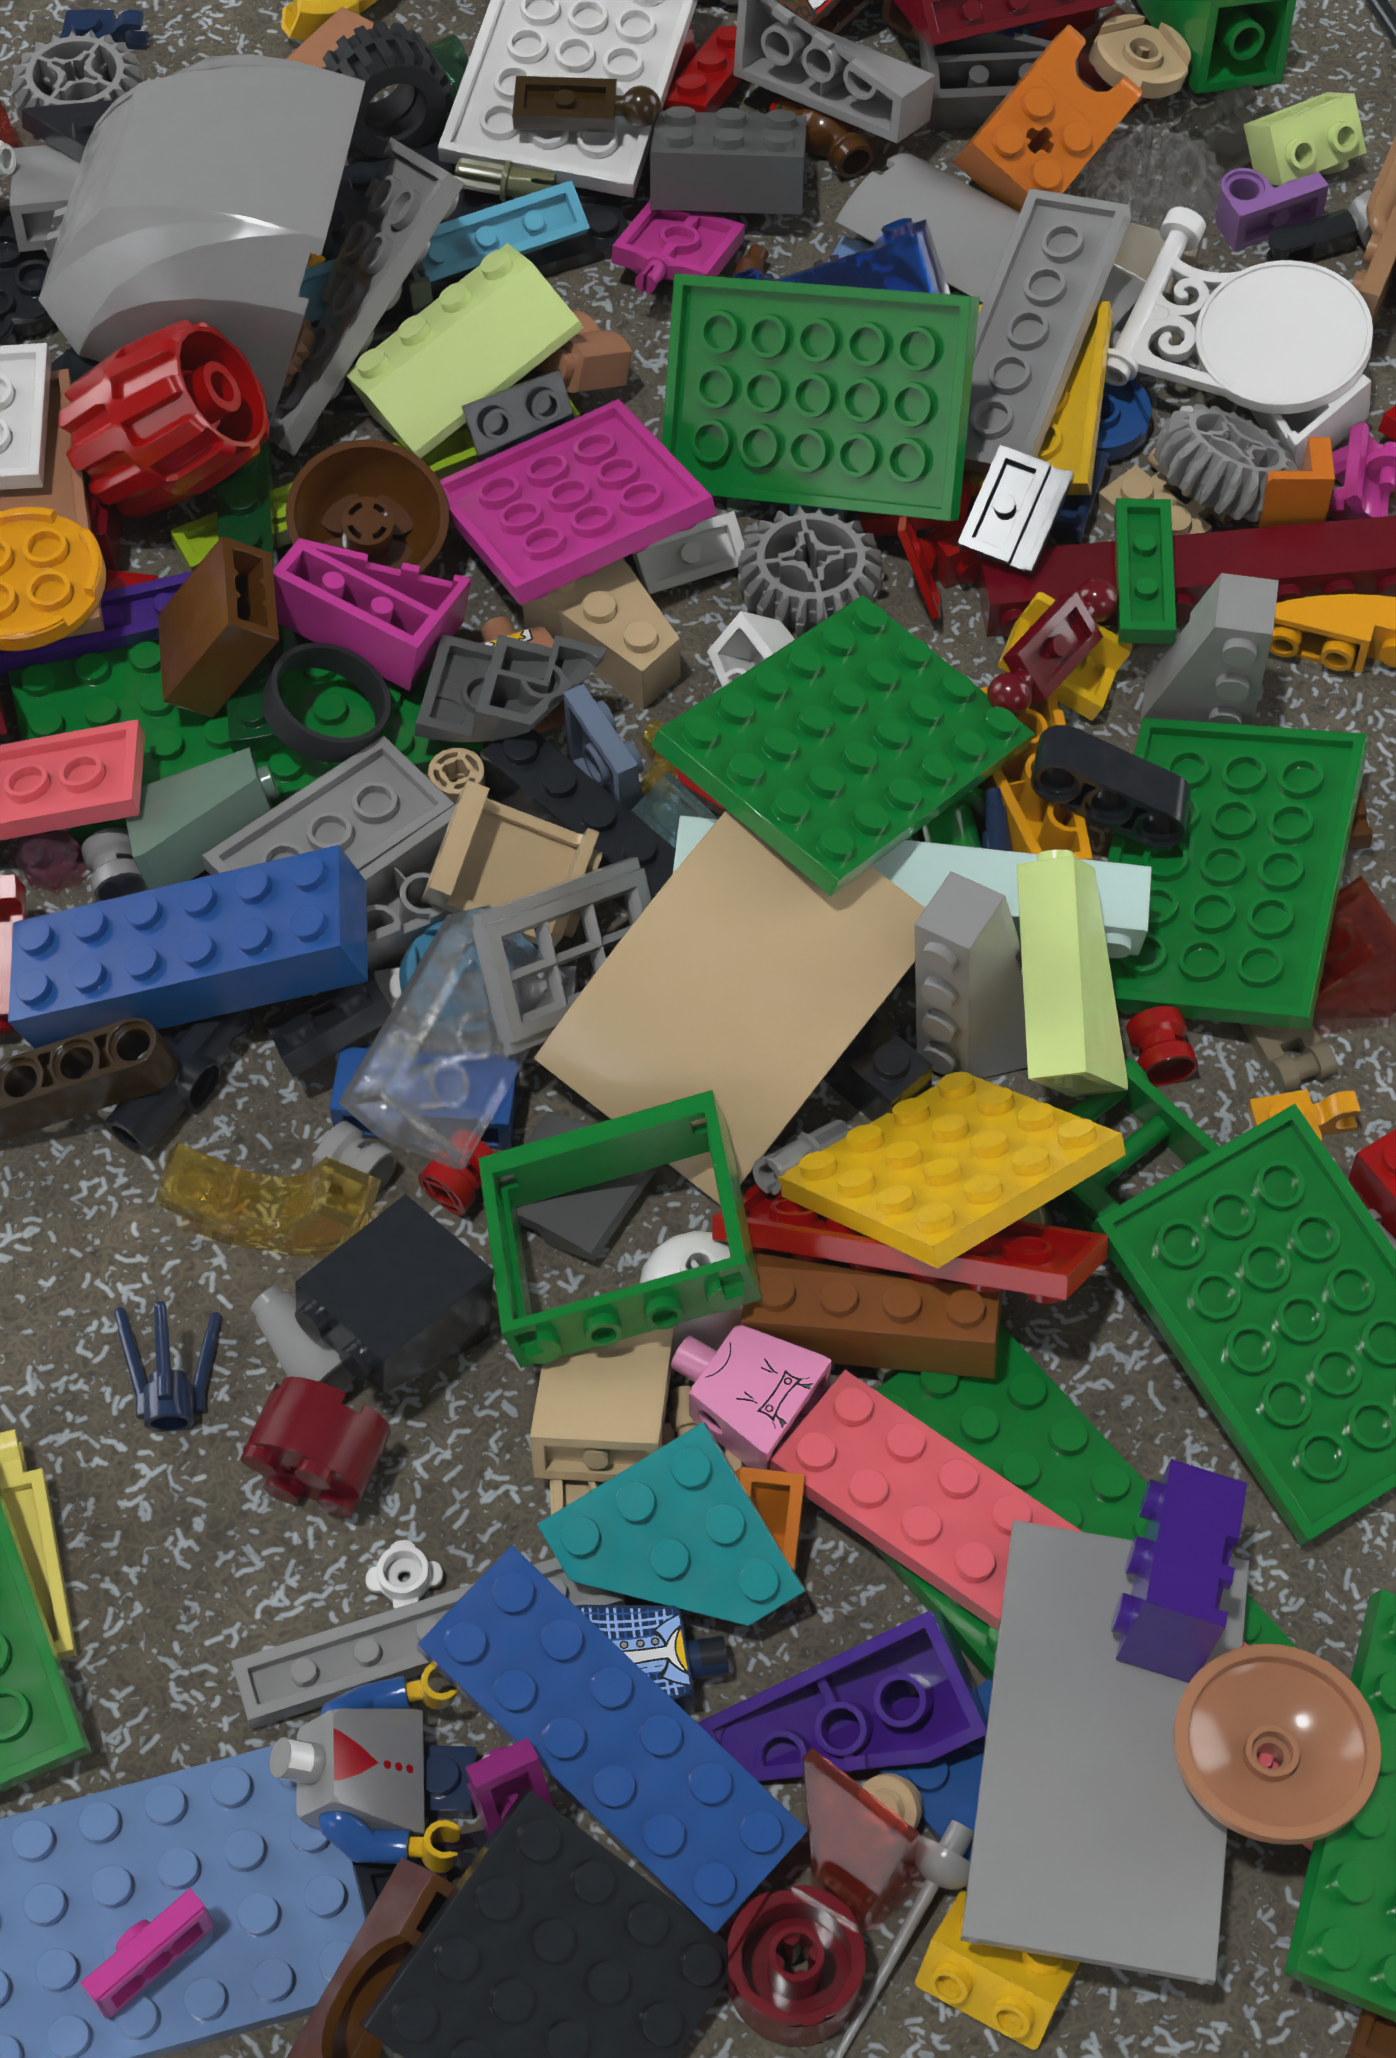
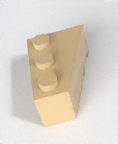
[522,558,681,710]

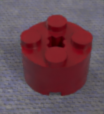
[240,1376,391,1518]
[727,1885,866,2047]

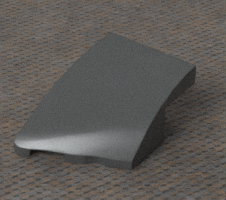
[414,634,606,742]

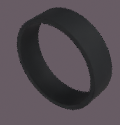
[262,643,391,763]

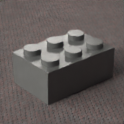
[650,106,807,215]

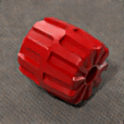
[58,320,270,517]

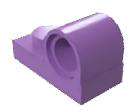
[1215,168,1329,252]

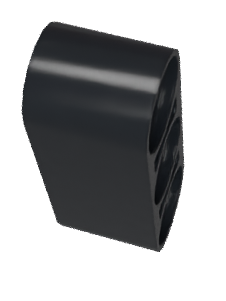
[1030,725,1191,849]

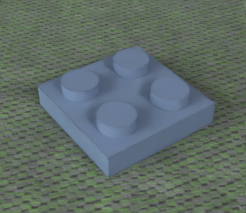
[563,684,645,819]

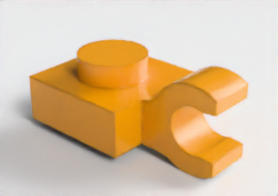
[1248,1089,1361,1143]

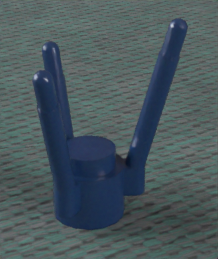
[114,1301,222,1432]

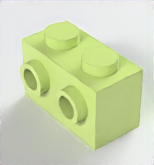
[1243,92,1367,187]

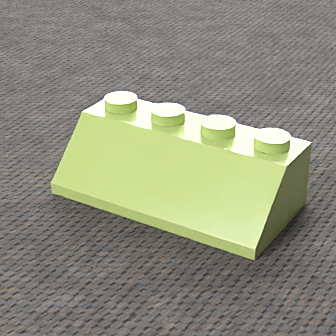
[345,243,584,459]

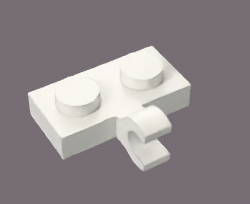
[632,511,744,595]

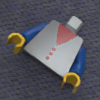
[269,1664,461,1873]

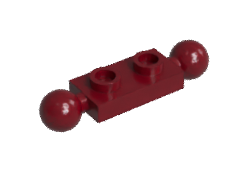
[987,578,1118,717]

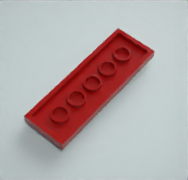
[712,1183,1108,1303]

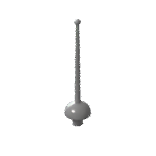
[833,1820,974,2058]

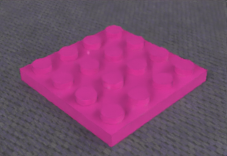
[439,399,717,605]

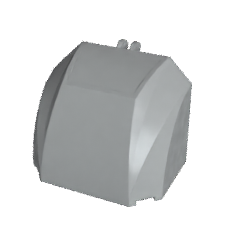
[38,54,366,414]

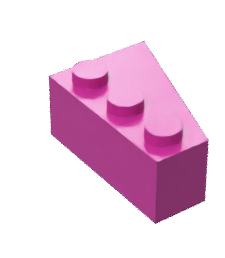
[273,538,472,691]

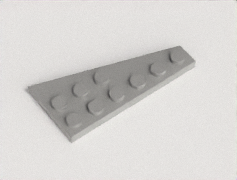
[268,137,465,456]

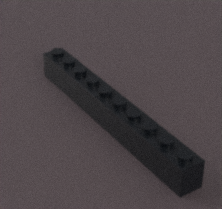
[481,729,933,1121]

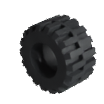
[322,21,453,161]

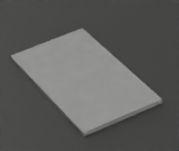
[961,1520,1249,1985]

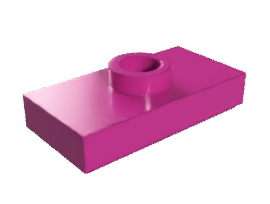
[80,1888,214,2019]

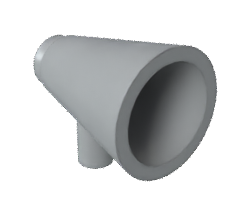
[250,1285,355,1390]

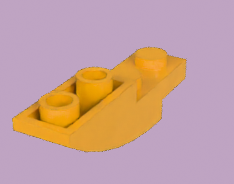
[1269,594,1396,674]

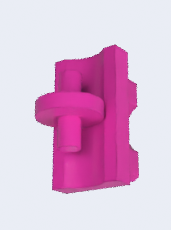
[1328,421,1396,521]

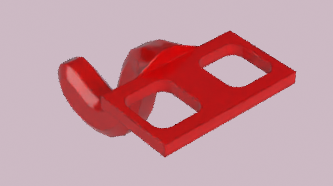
[898,496,977,620]

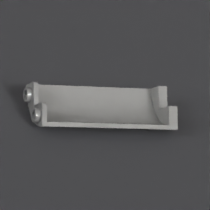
[835,153,1167,349]

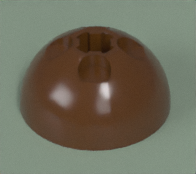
[286,440,449,575]

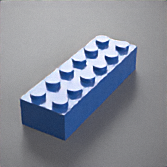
[8,845,368,1049]
[417,1545,808,1934]

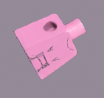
[671,1325,832,1470]

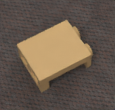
[421,780,603,947]
[530,1327,675,1482]

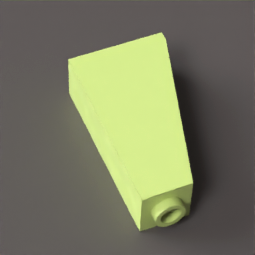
[1016,850,1128,1097]

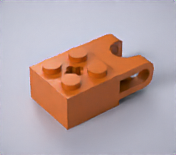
[953,24,1143,212]

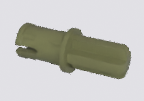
[454,158,556,202]

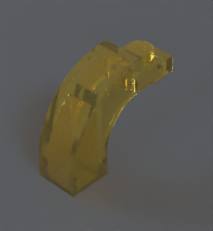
[153,1143,381,1255]

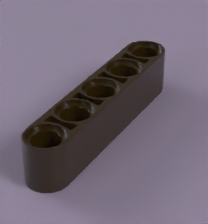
[0,1018,178,1141]

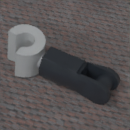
[1266,189,1372,262]

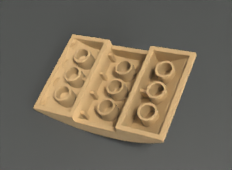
[534,810,925,1204]

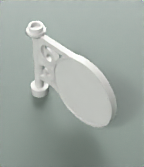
[1105,207,1373,414]

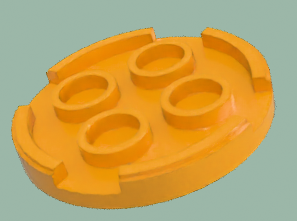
[0,507,106,651]

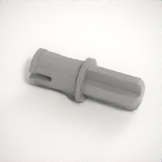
[753,1119,850,1195]

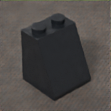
[295,1194,494,1394]

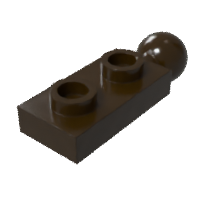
[512,76,661,132]

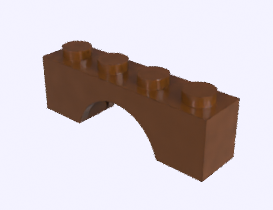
[286,1857,455,2058]

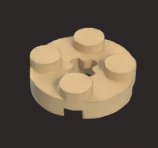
[1089,14,1191,103]

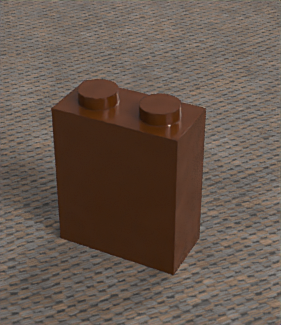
[158,536,279,717]

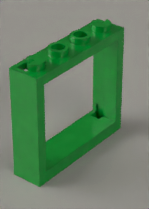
[478,1090,763,1368]

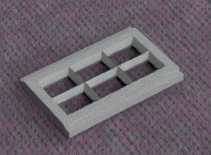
[471,857,652,1054]

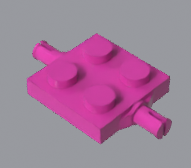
[611,201,746,294]

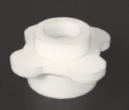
[366,1540,443,1609]

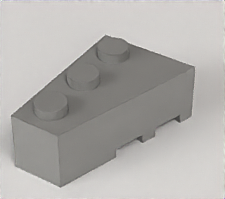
[1140,573,1279,725]

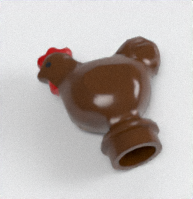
[769,97,874,178]

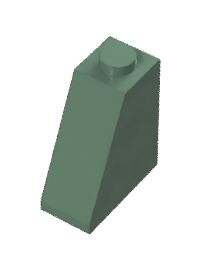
[126,747,280,890]

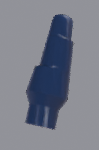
[981,787,1013,851]

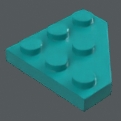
[537,1422,806,1626]

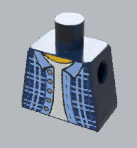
[576,1605,729,1716]

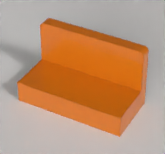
[1256,437,1335,528]

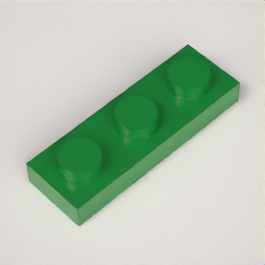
[1114,498,1176,644]

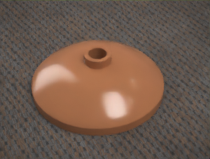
[1173,1644,1381,1845]

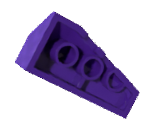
[698,1610,987,1781]

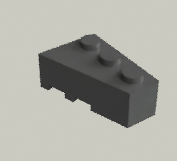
[919,32,1079,130]

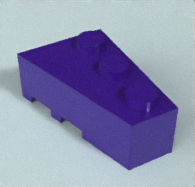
[1111,1459,1247,1683]

